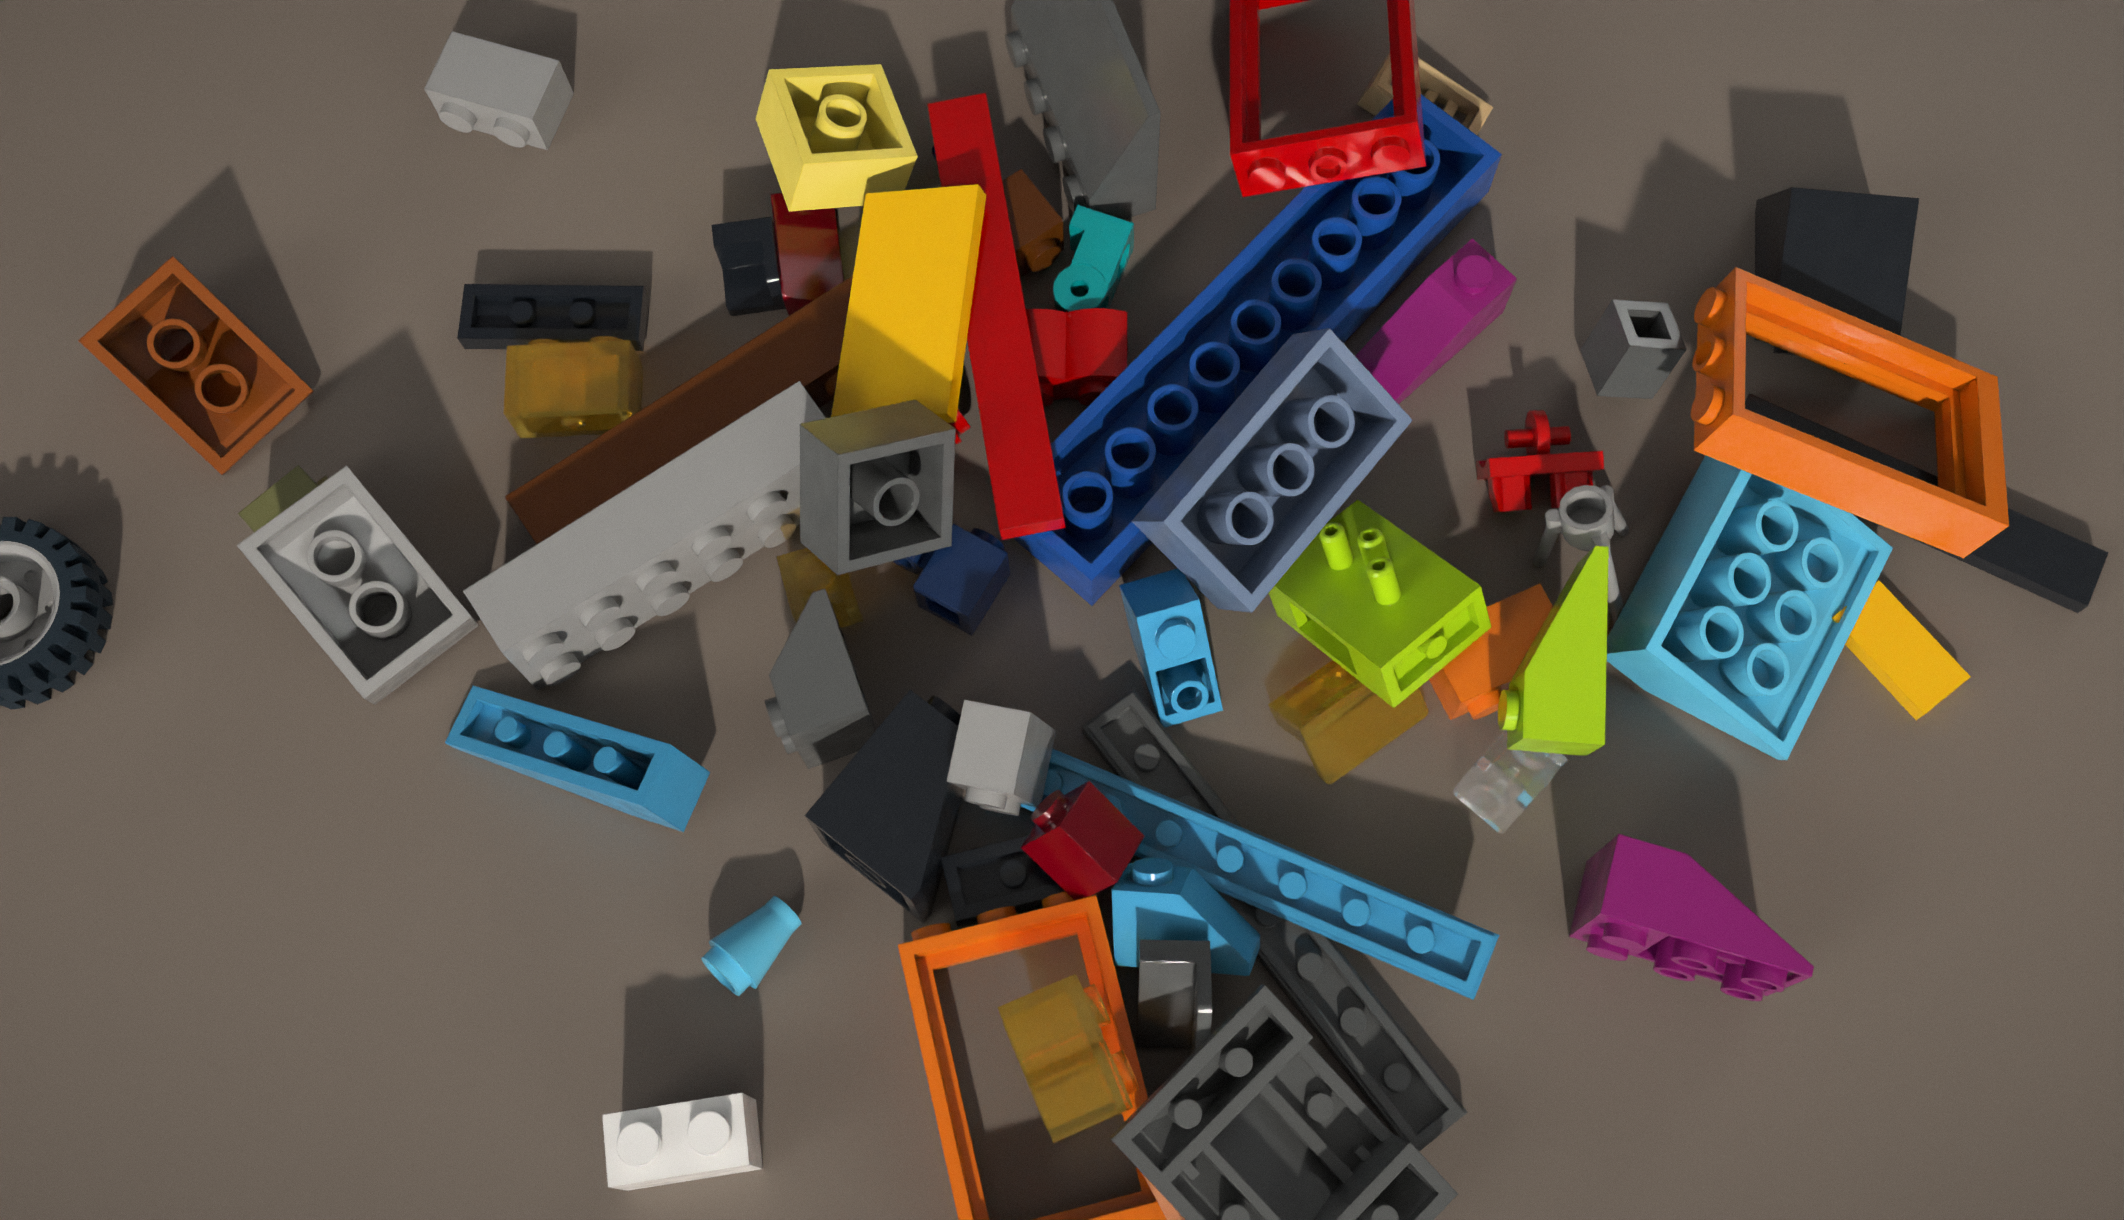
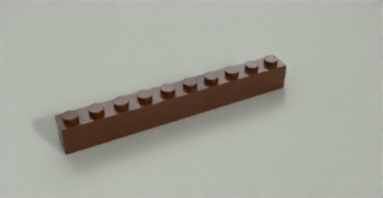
[505,169,1064,544]

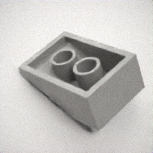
[237,465,479,705]

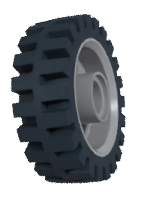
[0,517,113,709]

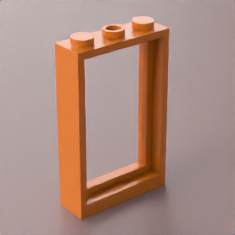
[1691,267,2009,558]
[898,891,1167,1220]

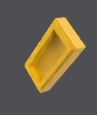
[1832,580,1971,720]

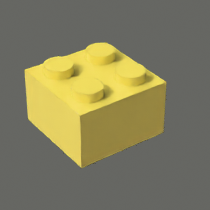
[755,64,918,212]

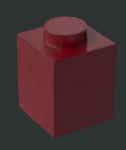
[1021,781,1145,900]

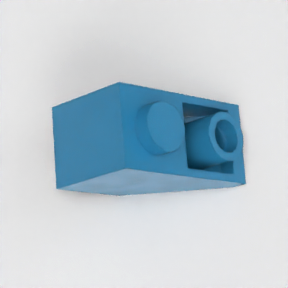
[1119,568,1223,728]

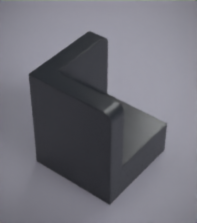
[711,216,786,316]

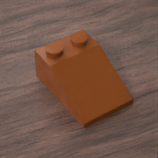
[78,256,314,475]

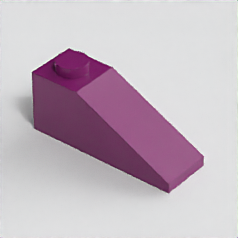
[1355,238,1517,404]

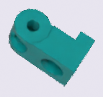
[1053,205,1134,312]

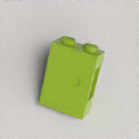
[1269,499,1492,708]

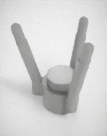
[1533,485,1629,624]

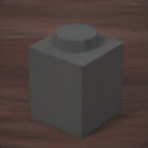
[1580,299,1687,399]

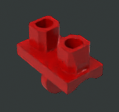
[1476,409,1604,512]

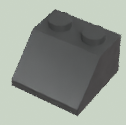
[765,588,876,769]

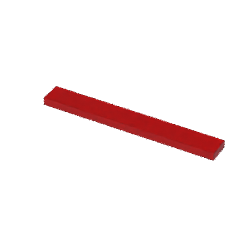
[927,92,1066,540]

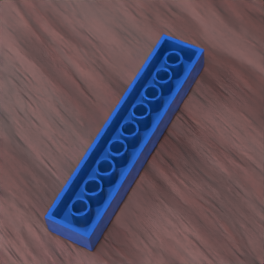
[1013,94,1502,606]

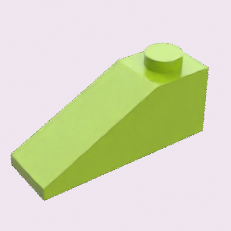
[1498,546,1609,756]

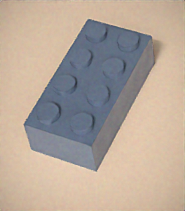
[1132,328,1413,613]

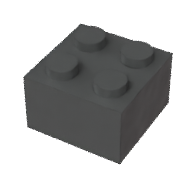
[800,400,956,575]

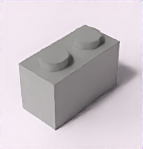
[424,31,574,150]
[947,700,1056,816]

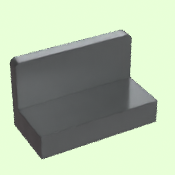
[1137,940,1212,1054]

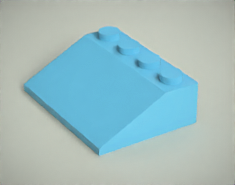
[1607,455,1893,760]

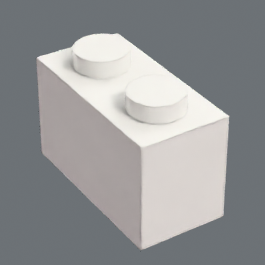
[602,1093,763,1191]

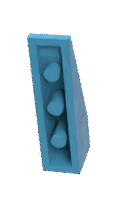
[445,685,710,832]

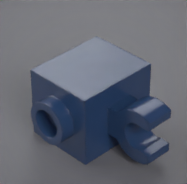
[893,524,1010,636]

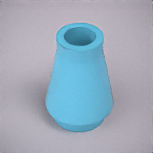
[701,896,802,996]

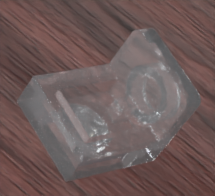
[1453,730,1568,834]

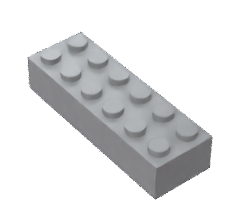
[463,381,826,690]

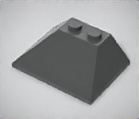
[1109,984,1458,1220]

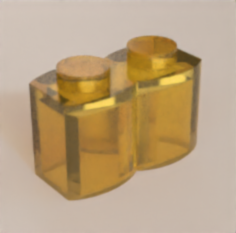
[997,974,1139,1145]

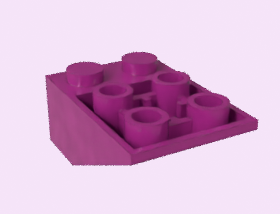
[1569,834,1814,1001]

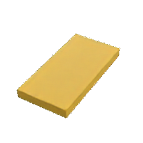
[831,184,986,423]

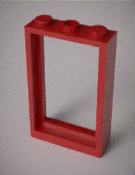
[1230,0,1426,197]

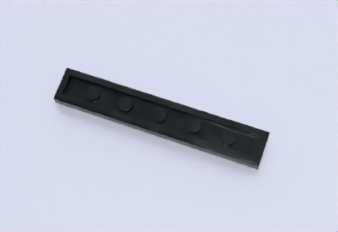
[1745,393,2108,613]

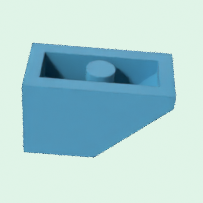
[1112,858,1260,976]

